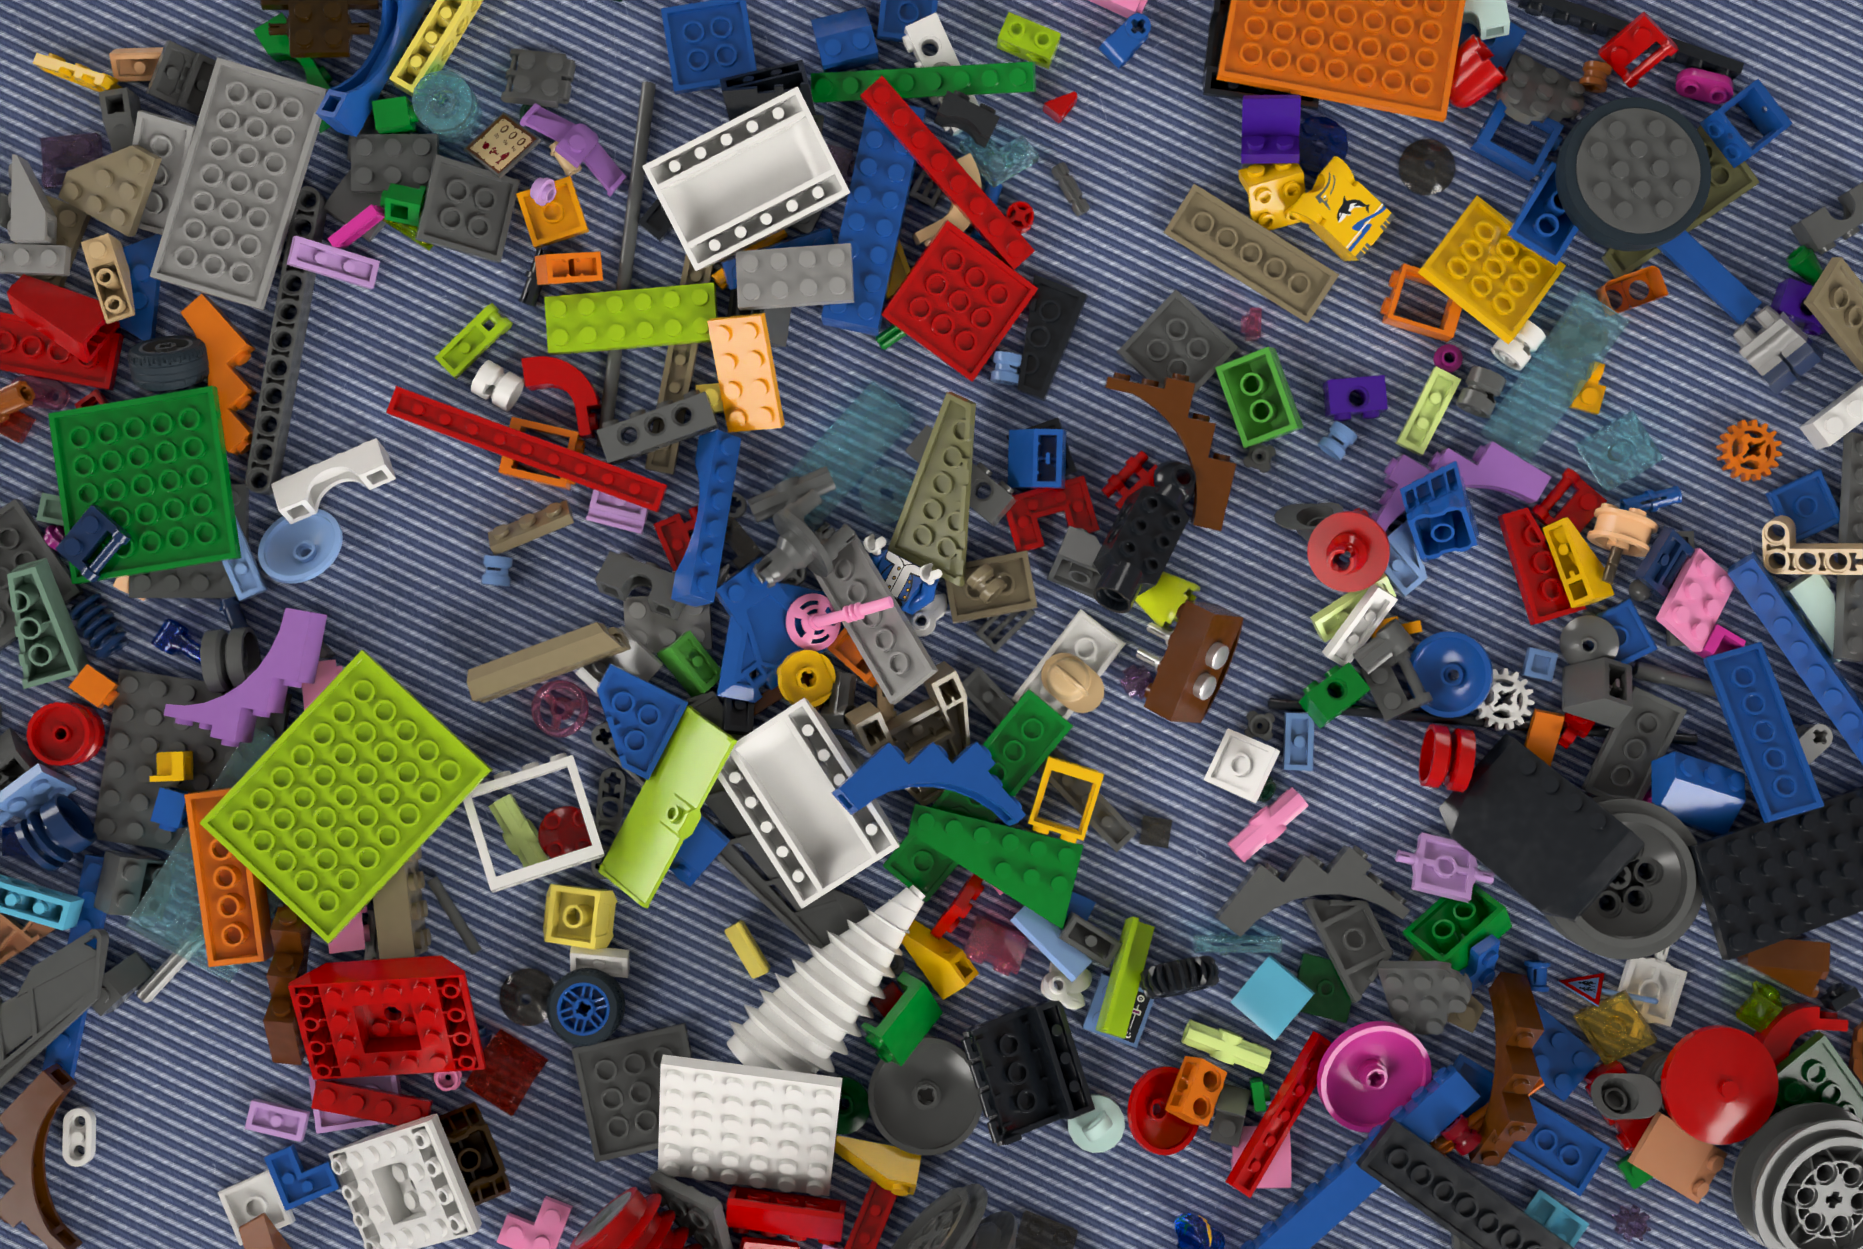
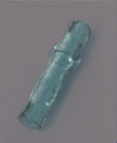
[1193,932,1282,956]

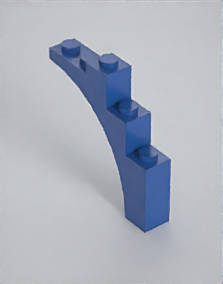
[832,741,1026,826]

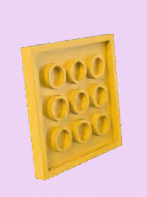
[1418,195,1566,344]

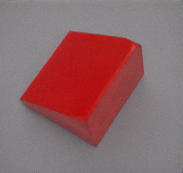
[1043,91,1078,123]

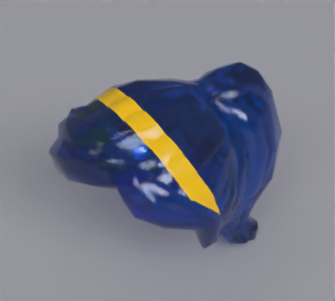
[1175,1212,1225,1249]

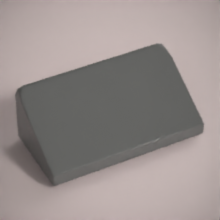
[1059,911,1123,968]

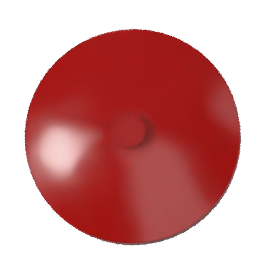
[1661,1025,1779,1145]

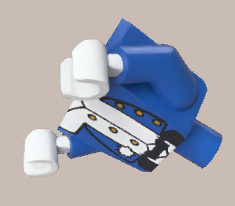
[863,534,942,615]

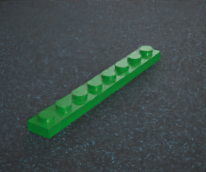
[811,62,1036,103]

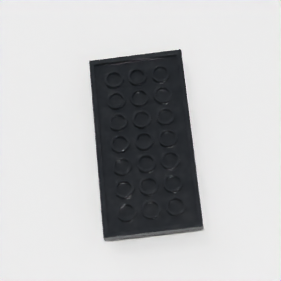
[1688,786,1863,960]

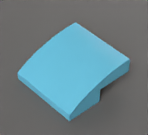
[1231,955,1315,1040]
[1524,1189,1589,1248]

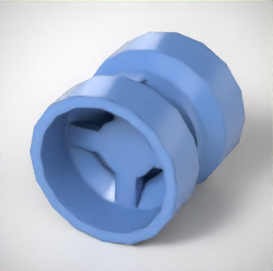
[990,351,1022,385]
[1318,421,1358,461]
[481,555,513,587]

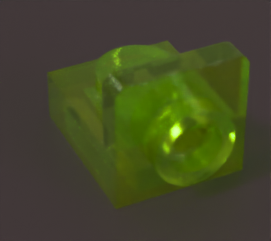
[1735,980,1783,1033]

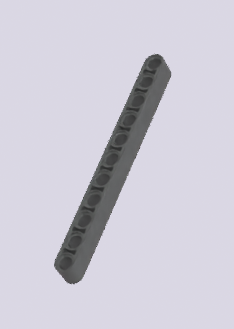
[245,186,327,495]

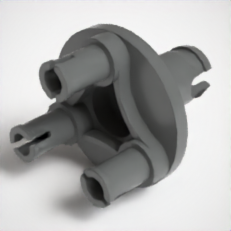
[753,489,857,588]

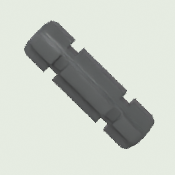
[1052,162,1090,216]

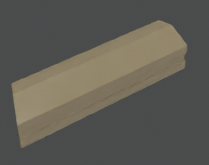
[467,622,631,703]

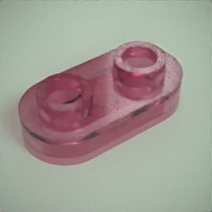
[11,376,70,410]

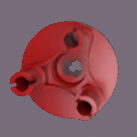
[1307,508,1390,592]

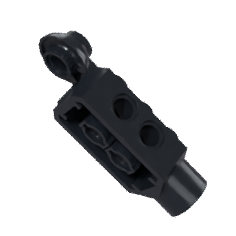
[1093,460,1196,613]

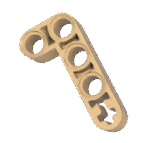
[1762,515,1863,575]

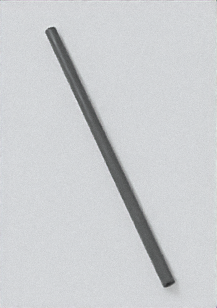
[596,82,656,447]

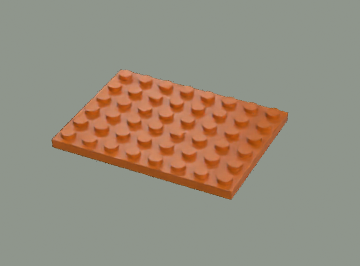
[1216,0,1466,122]

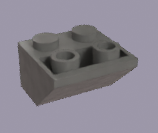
[1562,657,1633,729]
[0,728,43,791]
[94,851,175,919]

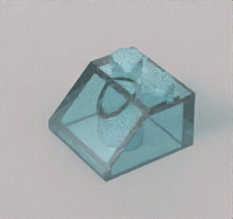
[1575,410,1664,492]

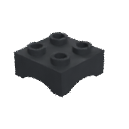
[934,90,1000,148]

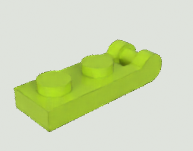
[434,303,513,379]

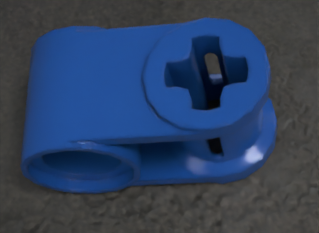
[1098,13,1151,69]

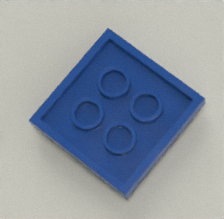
[661,0,757,95]

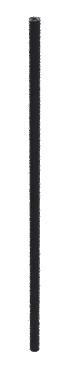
[1268,698,1698,746]

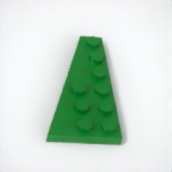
[908,803,1083,930]

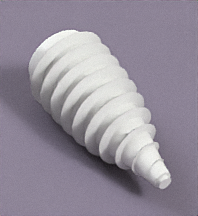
[727,885,925,1074]

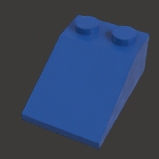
[1507,162,1579,265]

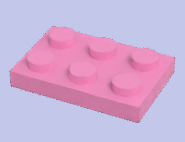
[1656,548,1735,652]

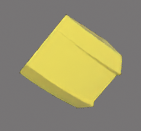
[543,884,617,949]

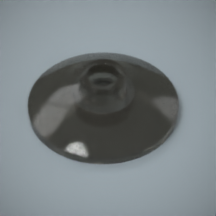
[1398,139,1455,196]
[499,968,555,1026]

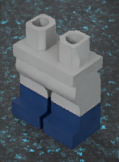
[1733,305,1824,395]

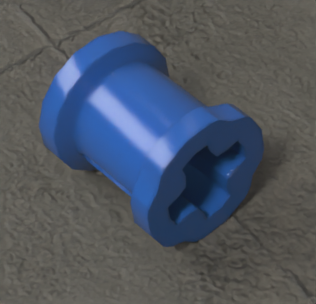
[1524,960,1551,992]

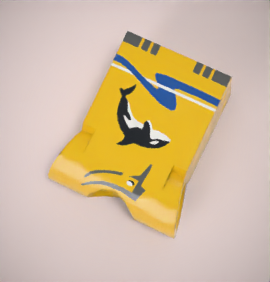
[1288,156,1395,261]

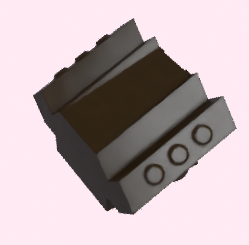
[438,1101,511,1206]

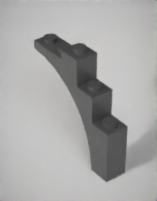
[1215,845,1410,937]

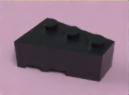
[720,59,816,121]

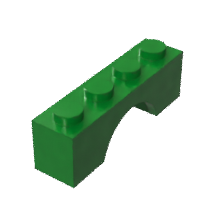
[253,12,333,133]

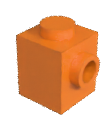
[69,664,119,708]

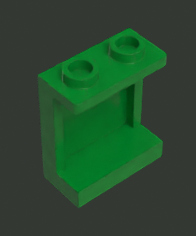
[861,971,943,1067]

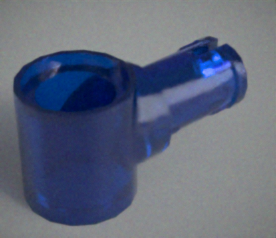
[151,618,201,665]

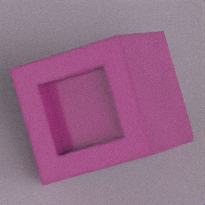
[1694,624,1746,659]

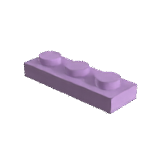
[287,236,380,289]

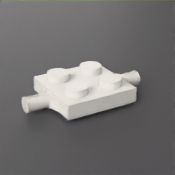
[1612,945,1687,1039]

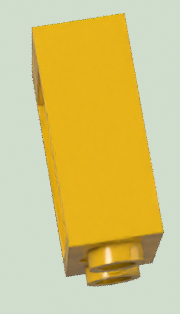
[1028,755,1104,843]

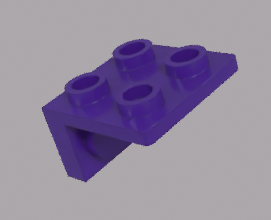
[1241,95,1301,164]

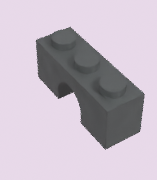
[1790,182,1863,255]
[595,551,685,620]

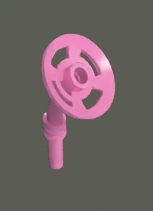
[785,593,894,651]

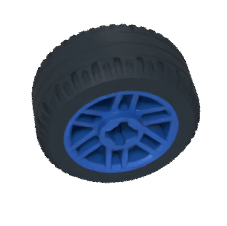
[546,968,625,1046]

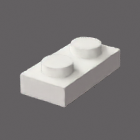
[570,946,630,978]

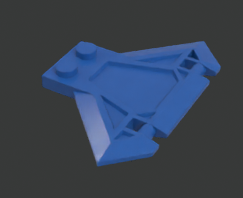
[715,557,845,703]

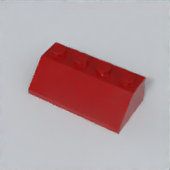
[726,1185,847,1245]

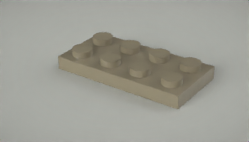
[1803,257,1863,375]

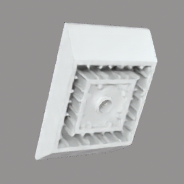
[328,1113,482,1249]

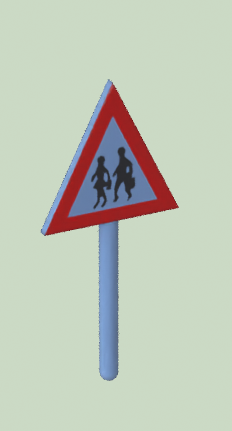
[1557,973,1659,1007]

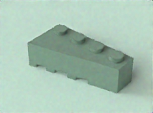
[7,558,89,689]

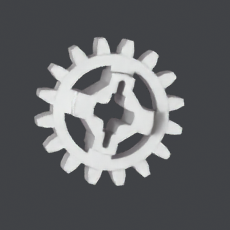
[1475,668,1534,731]

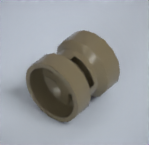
[966,563,1007,604]

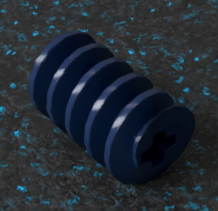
[70,593,129,659]

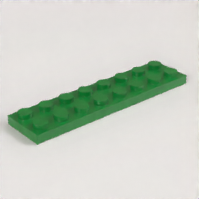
[882,689,1073,903]

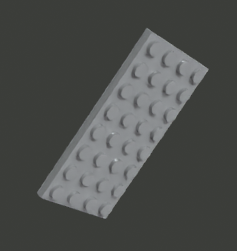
[150,57,328,311]

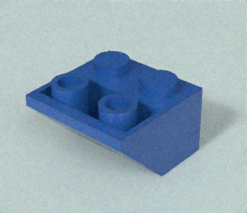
[1007,429,1067,489]

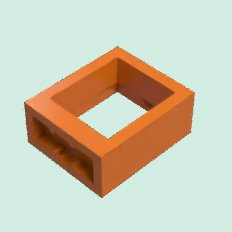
[1380,263,1462,342]
[498,417,585,490]

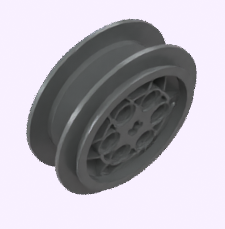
[1544,795,1703,960]
[1731,1102,1863,1249]
[891,1184,1018,1249]

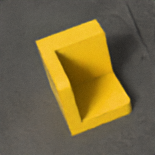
[149,751,193,782]

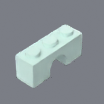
[1462,0,1510,40]

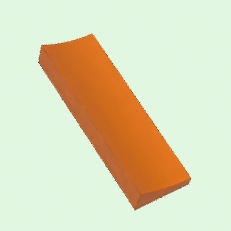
[184,787,275,967]

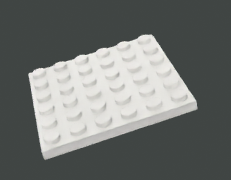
[658,1054,842,1196]

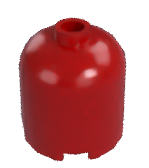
[1449,34,1508,108]

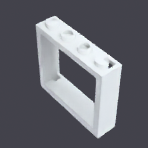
[463,753,605,893]

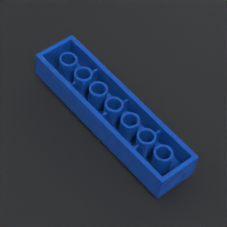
[821,105,926,336]

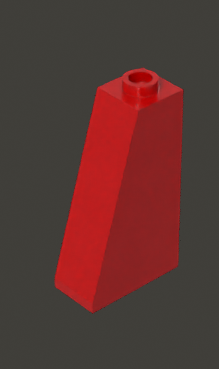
[7,274,120,363]

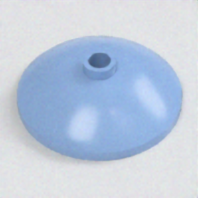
[258,509,343,584]

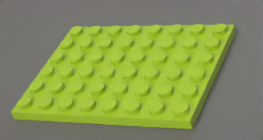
[200,650,493,944]

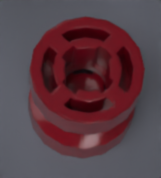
[1440,1114,1482,1156]

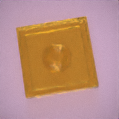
[1573,990,1657,1065]

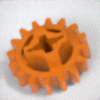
[1716,419,1782,482]

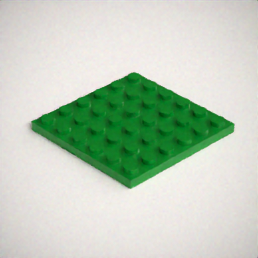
[48,386,241,584]

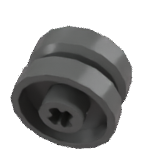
[200,627,261,694]

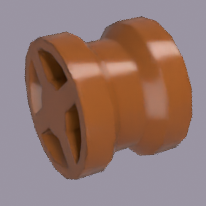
[1579,61,1612,93]

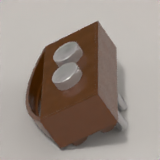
[1136,600,1244,723]

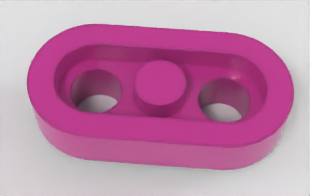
[1676,68,1733,104]

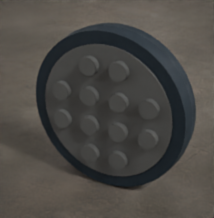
[1555,97,1711,251]

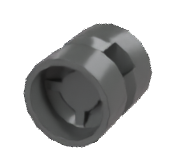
[1455,366,1506,418]

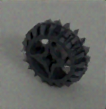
[1140,956,1219,999]

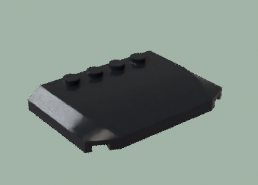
[1439,733,1645,922]

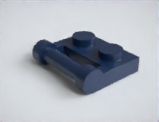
[55,505,132,583]
[1635,526,1695,600]

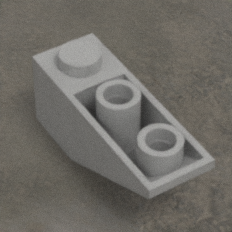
[7,154,57,245]

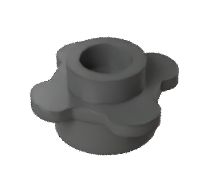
[1243,444,1276,473]
[1244,711,1275,741]

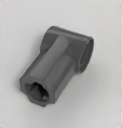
[1353,618,1414,674]
[820,672,857,730]

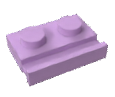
[586,490,649,535]

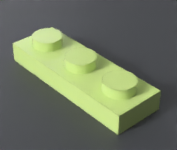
[1395,367,1461,456]
[1310,573,1396,643]

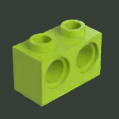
[997,12,1061,69]

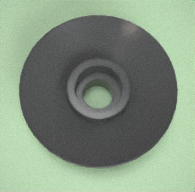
[1560,615,1619,665]

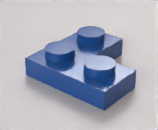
[1460,934,1500,993]
[264,1144,341,1211]

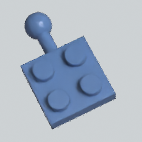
[0,763,77,826]

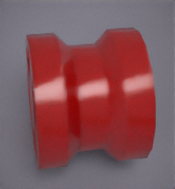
[1006,201,1034,234]

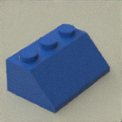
[1651,751,1746,836]

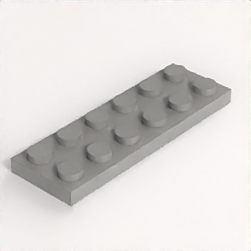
[813,530,938,704]

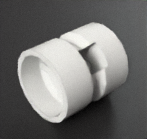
[1491,320,1546,371]
[471,360,525,412]

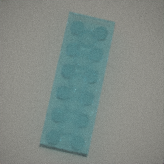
[1479,289,1630,463]
[771,381,915,532]

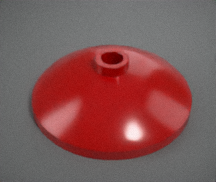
[1127,1066,1199,1155]

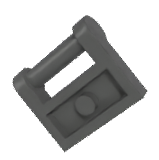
[1360,649,1433,723]

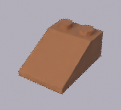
[1628,1111,1728,1204]

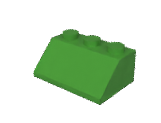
[1215,346,1304,448]

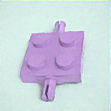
[1395,832,1495,903]

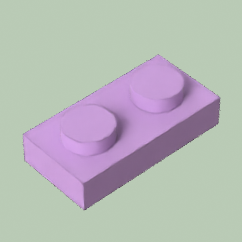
[244,1099,310,1142]

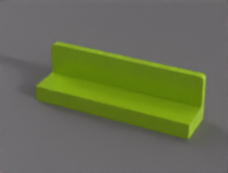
[1095,916,1155,1039]

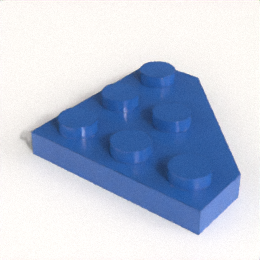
[596,663,688,780]

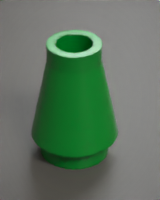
[1786,245,1824,287]

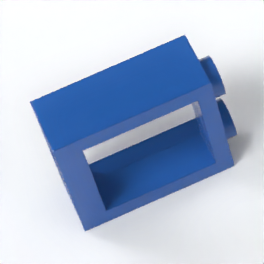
[1699,79,1793,168]
[1470,100,1564,181]

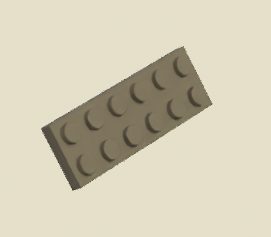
[1163,184,1339,324]

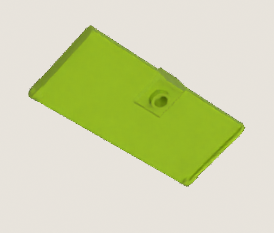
[598,705,737,908]

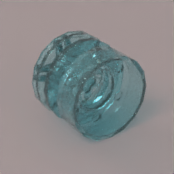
[412,70,482,143]

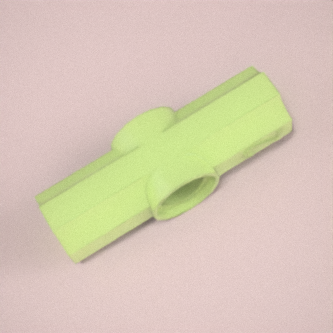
[488,794,550,880]
[1181,1019,1272,1074]

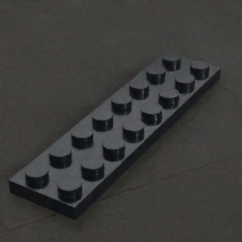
[1356,1117,1574,1249]

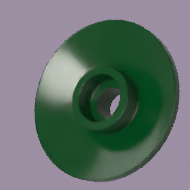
[836,1076,870,1135]

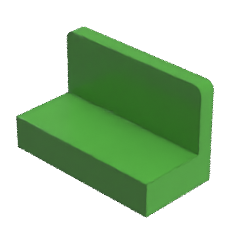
[657,630,721,697]

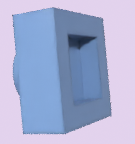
[1521,647,1558,682]

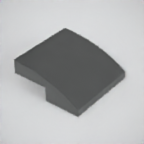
[146,40,216,116]
[323,169,387,242]

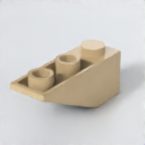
[81,233,135,324]

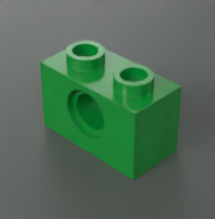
[1299,662,1371,729]

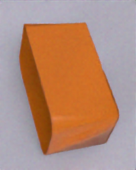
[1596,266,1669,317]

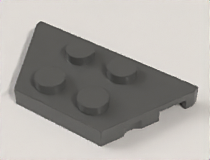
[1302,899,1393,1003]

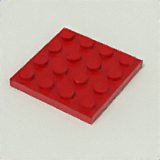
[881,220,1038,382]

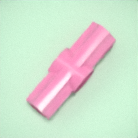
[1227,787,1309,863]

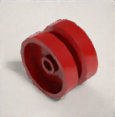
[26,702,105,766]
[1418,724,1476,792]

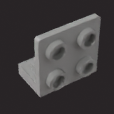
[575,626,663,696]

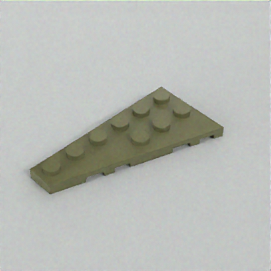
[1601,113,1760,278]
[888,392,976,587]

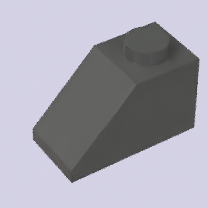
[91,952,155,1016]

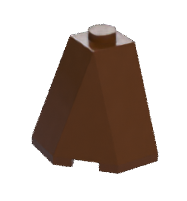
[1737,936,1830,998]

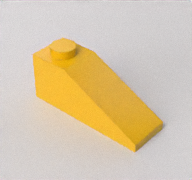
[1542,517,1615,608]
[834,1135,921,1196]

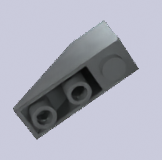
[99,87,141,153]

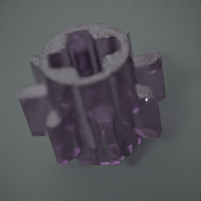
[1119,664,1154,700]
[1612,1204,1651,1242]

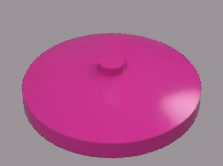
[1317,1021,1432,1133]

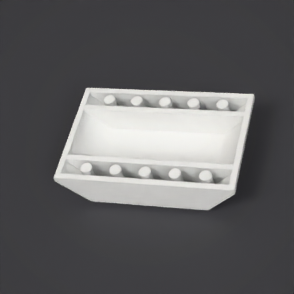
[642,86,850,271]
[718,697,900,909]

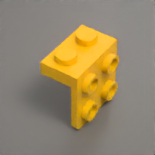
[1238,163,1305,231]

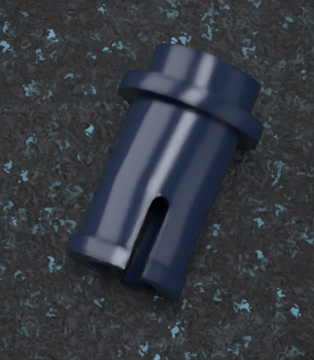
[219,596,250,630]

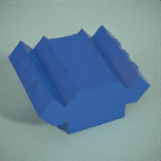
[1400,461,1480,562]

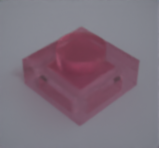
[1241,308,1262,341]

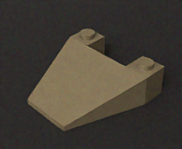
[844,661,970,806]

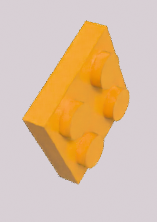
[516,176,589,249]

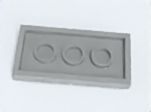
[132,110,196,235]
[736,243,854,311]

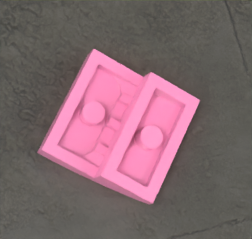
[1231,1126,1291,1189]

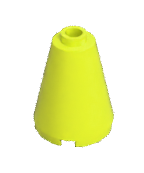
[1135,571,1200,631]

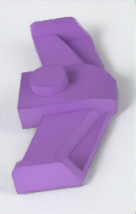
[520,103,627,197]

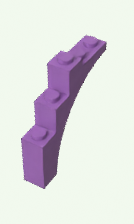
[1370,441,1551,531]
[164,608,327,747]

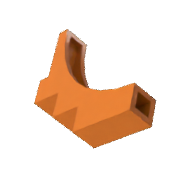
[180,294,257,455]

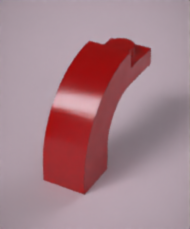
[521,356,601,439]
[1753,1002,1848,1066]

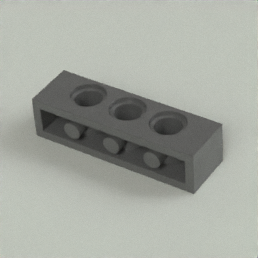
[596,390,720,465]
[905,425,1016,527]

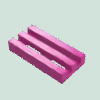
[328,204,385,249]

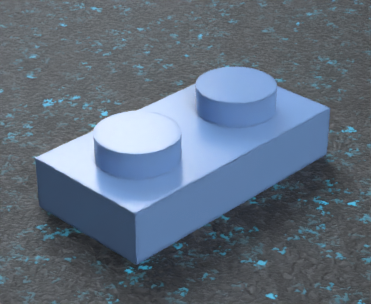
[1282,712,1314,771]

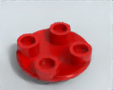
[538,806,592,859]

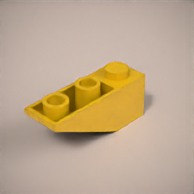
[901,919,979,1000]

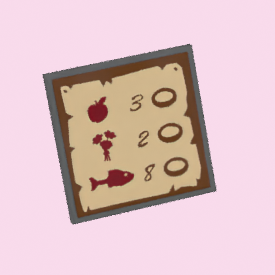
[463,112,541,179]

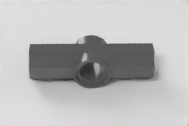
[747,466,836,523]

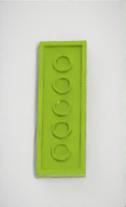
[544,283,718,355]

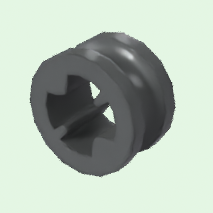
[728,492,747,519]

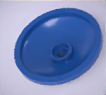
[1407,631,1493,718]

